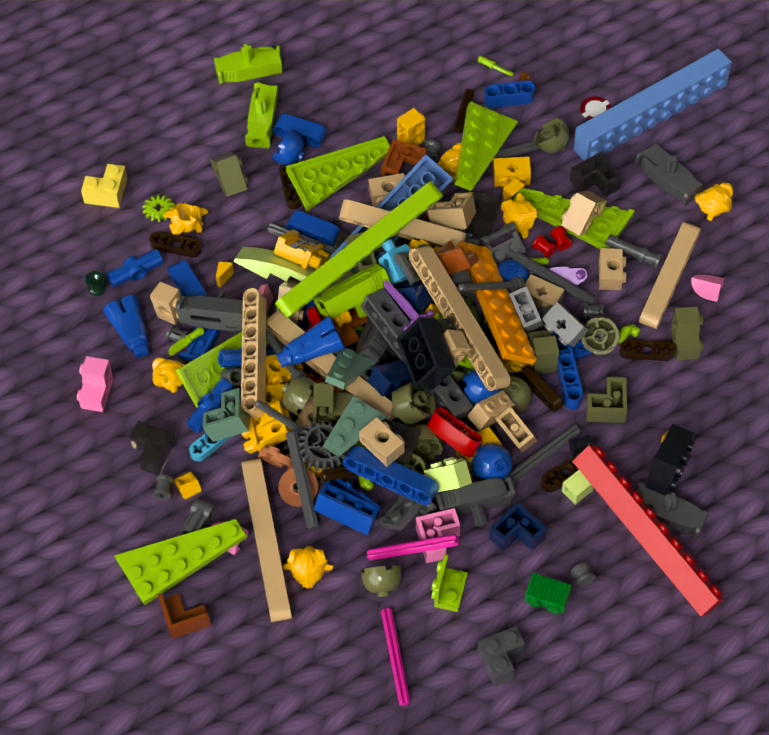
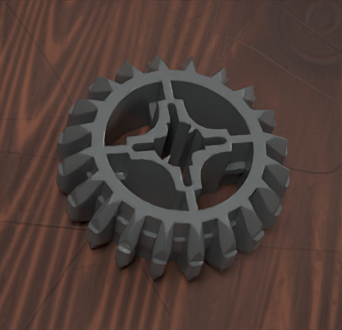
[298,420,349,472]

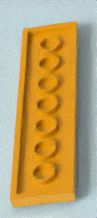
[456,241,537,365]

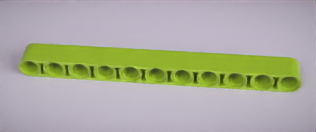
[275,181,443,319]

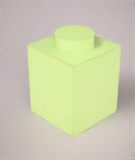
[562,470,593,505]

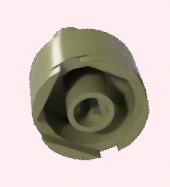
[392,381,436,425]

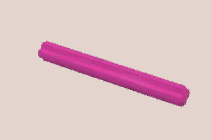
[367,534,459,561]
[381,608,410,706]

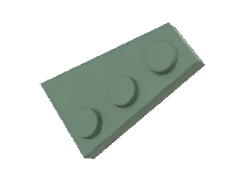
[325,348,378,389]
[322,396,387,457]

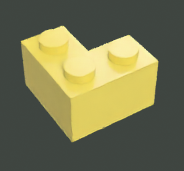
[81,164,128,208]

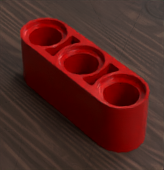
[427,407,482,457]

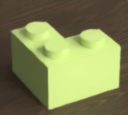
[424,456,472,492]

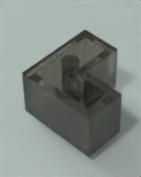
[570,152,622,197]
[130,420,176,476]

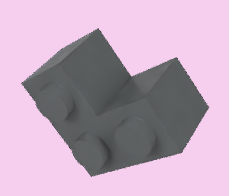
[477,626,525,687]

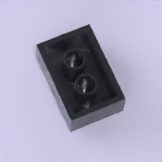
[397,317,456,390]
[645,424,695,496]

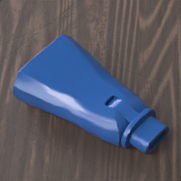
[103,294,150,358]
[276,315,345,368]

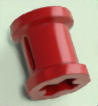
[550,226,572,251]
[532,235,557,258]

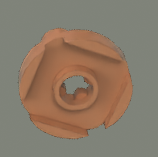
[258,446,293,470]

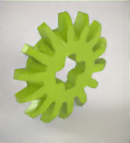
[142,194,175,222]

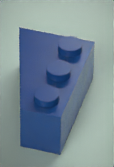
[314,479,381,536]

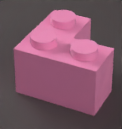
[77,356,114,412]
[416,508,460,563]

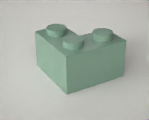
[203,388,249,442]

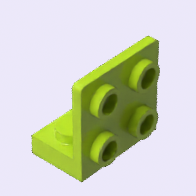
[431,554,468,612]

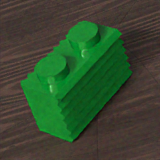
[524,573,572,614]

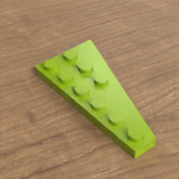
[455,101,518,191]
[286,136,390,211]
[513,188,635,249]
[175,316,269,408]
[114,519,247,605]

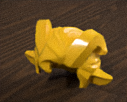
[438,143,461,183]
[694,182,733,221]
[501,193,537,239]
[164,203,208,235]
[153,357,184,393]
[282,546,333,589]

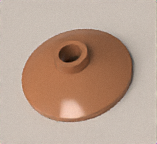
[278,468,318,507]

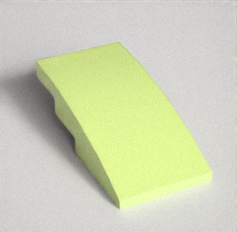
[234,247,315,282]

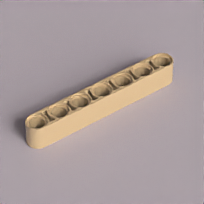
[339,200,467,248]
[639,222,701,329]
[241,288,266,418]

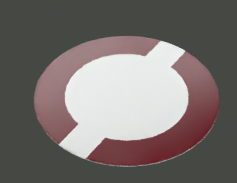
[580,96,611,120]

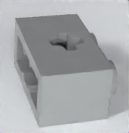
[509,286,544,333]
[542,302,589,347]

